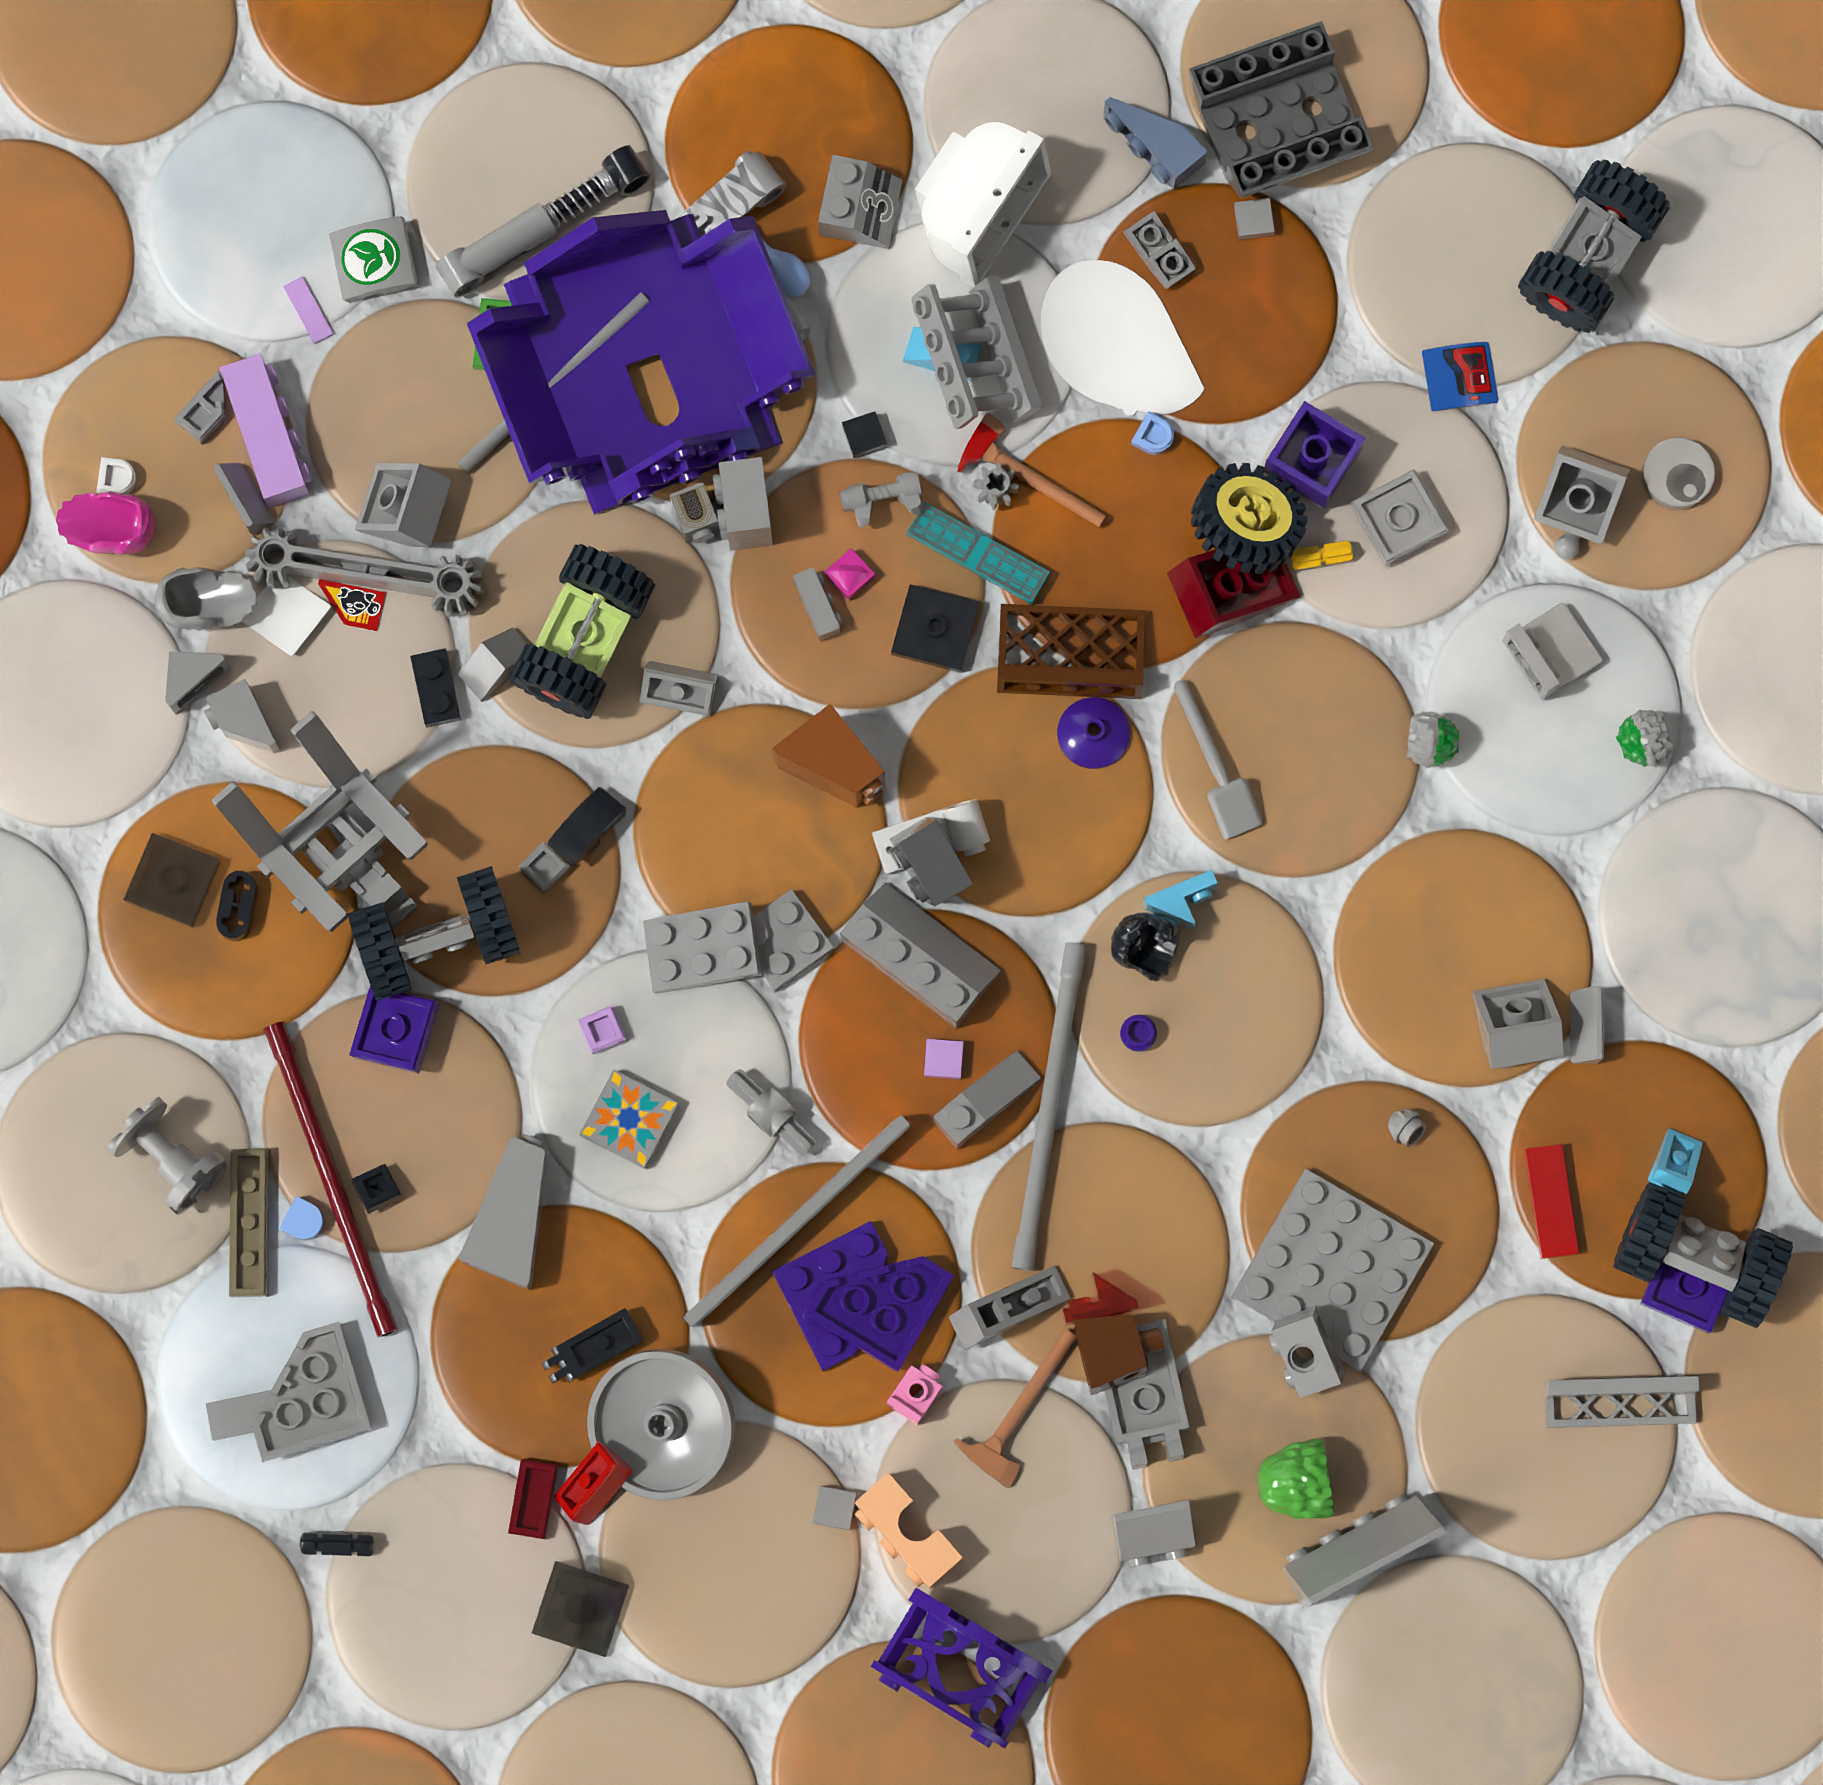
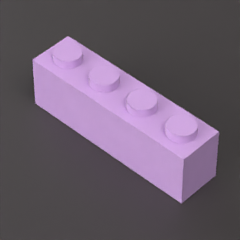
[219,354,312,508]

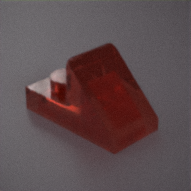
[1062,1272,1139,1326]

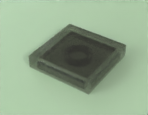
[123,833,221,928]

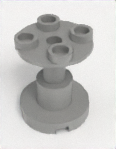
[107,1097,227,1215]

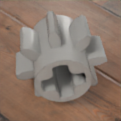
[974,463,1019,510]

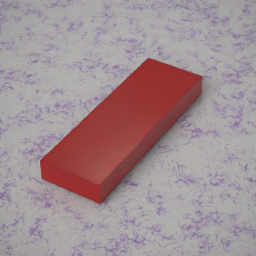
[1524,1144,1579,1260]

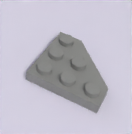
[252,1322,371,1463]

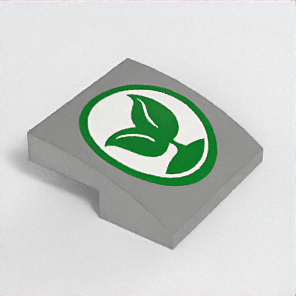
[329,216,418,303]

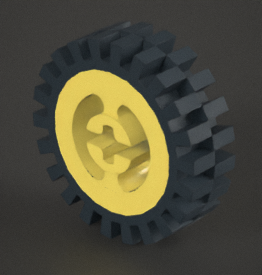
[1191,463,1308,574]

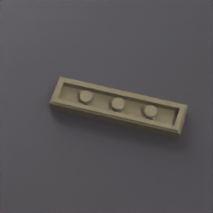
[229,1148,269,1298]

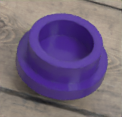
[1120,1015,1157,1052]

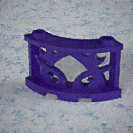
[871,1588,1053,1748]

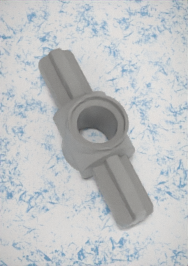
[726,1069,816,1156]

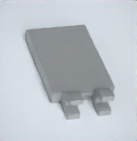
[1104,1319,1189,1470]

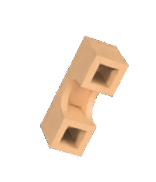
[854,1473,963,1589]

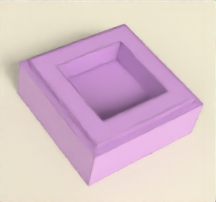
[578,1005,627,1054]
[924,1039,963,1080]

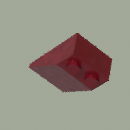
[1167,549,1301,639]

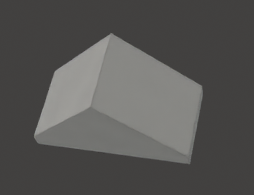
[458,627,527,702]
[165,651,230,714]

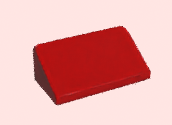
[553,1441,633,1525]

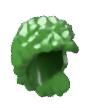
[1256,1438,1335,1519]

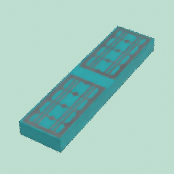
[907,502,1050,605]

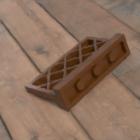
[997,604,1145,699]

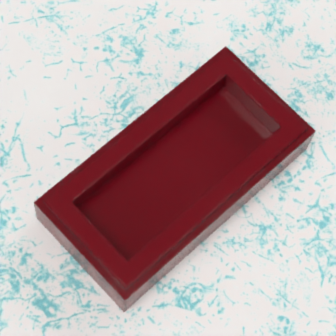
[508,1459,558,1540]

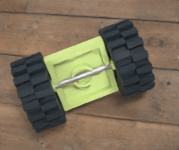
[509,544,656,719]

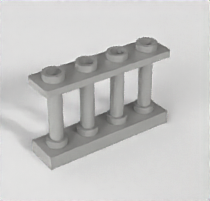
[911,276,1043,429]

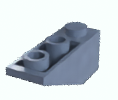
[1103,97,1207,190]

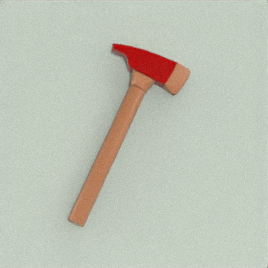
[957,413,1107,528]

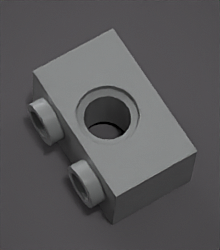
[1269,1306,1346,1398]

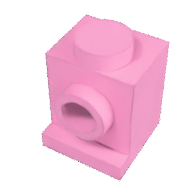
[887,1364,943,1425]

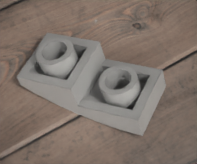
[1123,211,1196,289]

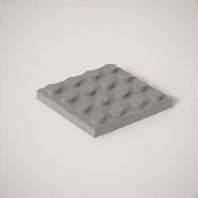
[1231,1168,1434,1372]

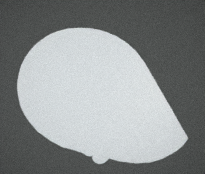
[1041,260,1204,416]

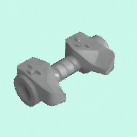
[839,472,922,528]

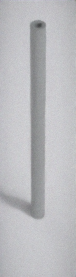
[458,292,650,473]

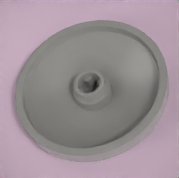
[587,1349,735,1500]

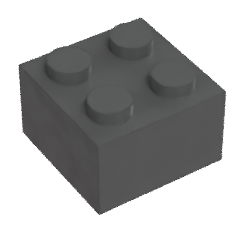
[888,817,973,906]

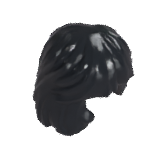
[1111,912,1180,982]

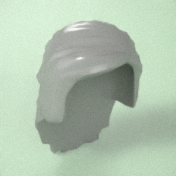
[155,567,257,630]

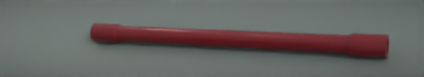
[263,1021,398,1338]

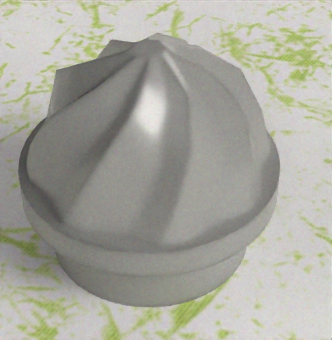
[1388,1109,1426,1147]

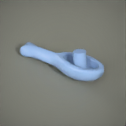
[762,239,810,297]

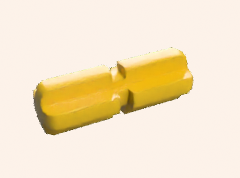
[1291,540,1353,570]

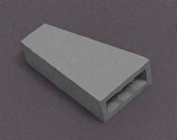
[458,1134,548,1291]

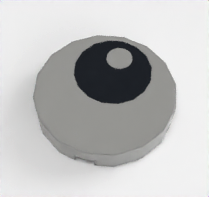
[1642,438,1715,510]

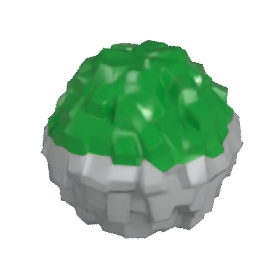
[1616,709,1674,767]
[1407,711,1460,768]

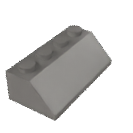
[840,882,1001,1028]

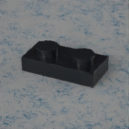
[410,648,462,728]

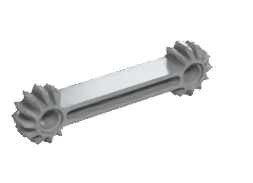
[245,526,484,617]

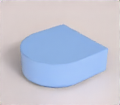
[1131,411,1174,455]
[279,1196,324,1240]

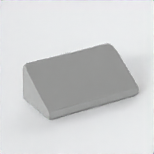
[214,463,275,535]
[639,661,719,716]
[1570,986,1604,1064]

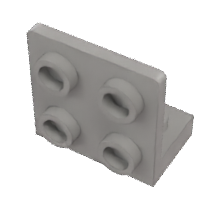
[1502,603,1602,700]

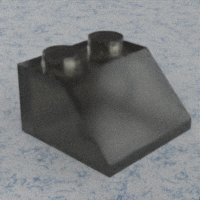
[531,1561,630,1657]

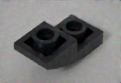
[548,786,626,866]

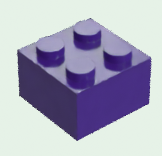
[1264,401,1366,509]

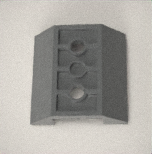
[1189,21,1374,199]

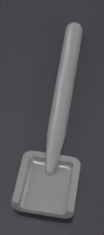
[1174,680,1264,839]

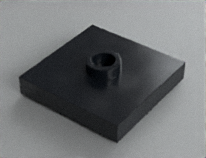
[891,584,979,673]

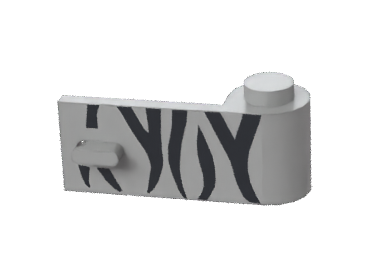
[678,151,787,236]

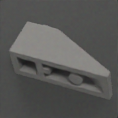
[933,1051,1041,1150]
[948,1266,1071,1350]

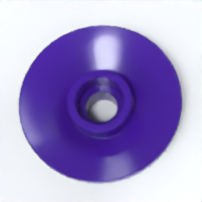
[1057,697,1130,769]

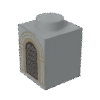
[669,482,720,543]

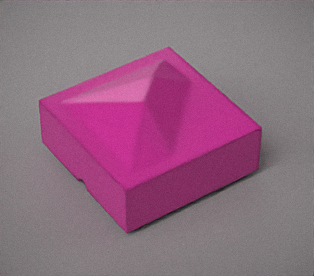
[824,548,875,600]

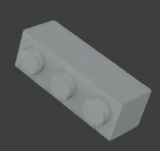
[793,567,843,641]

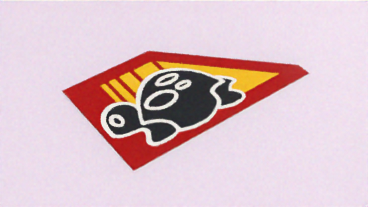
[318,579,386,631]

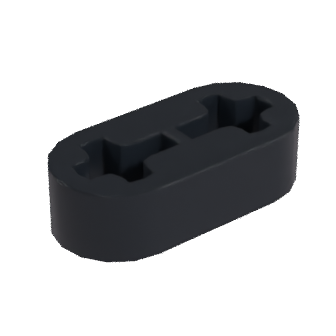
[216,871,258,941]

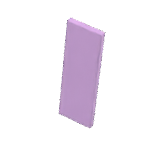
[283,277,333,345]

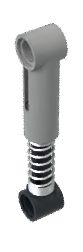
[436,145,651,298]

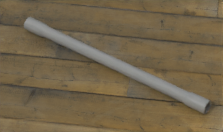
[1011,942,1087,1271]

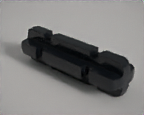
[300,1532,374,1557]

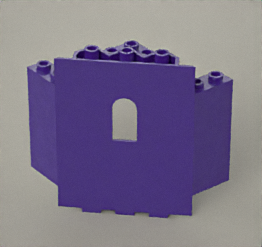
[467,210,816,515]

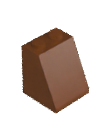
[772,704,885,808]

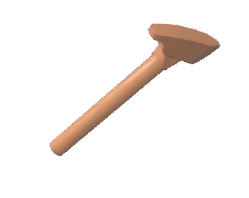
[954,1329,1076,1488]

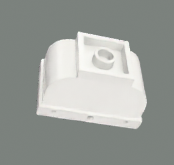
[915,122,1052,288]

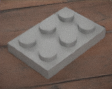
[643,902,762,994]

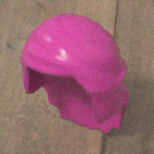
[56,491,156,556]

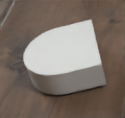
[96,457,137,495]

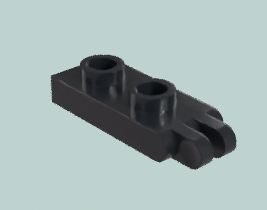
[542,1308,644,1384]

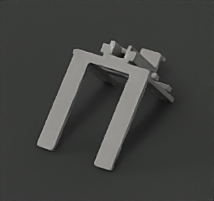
[212,711,428,932]

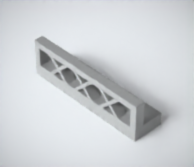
[1544,1376,1699,1428]

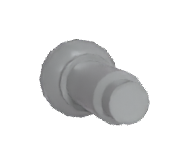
[1554,532,1580,560]

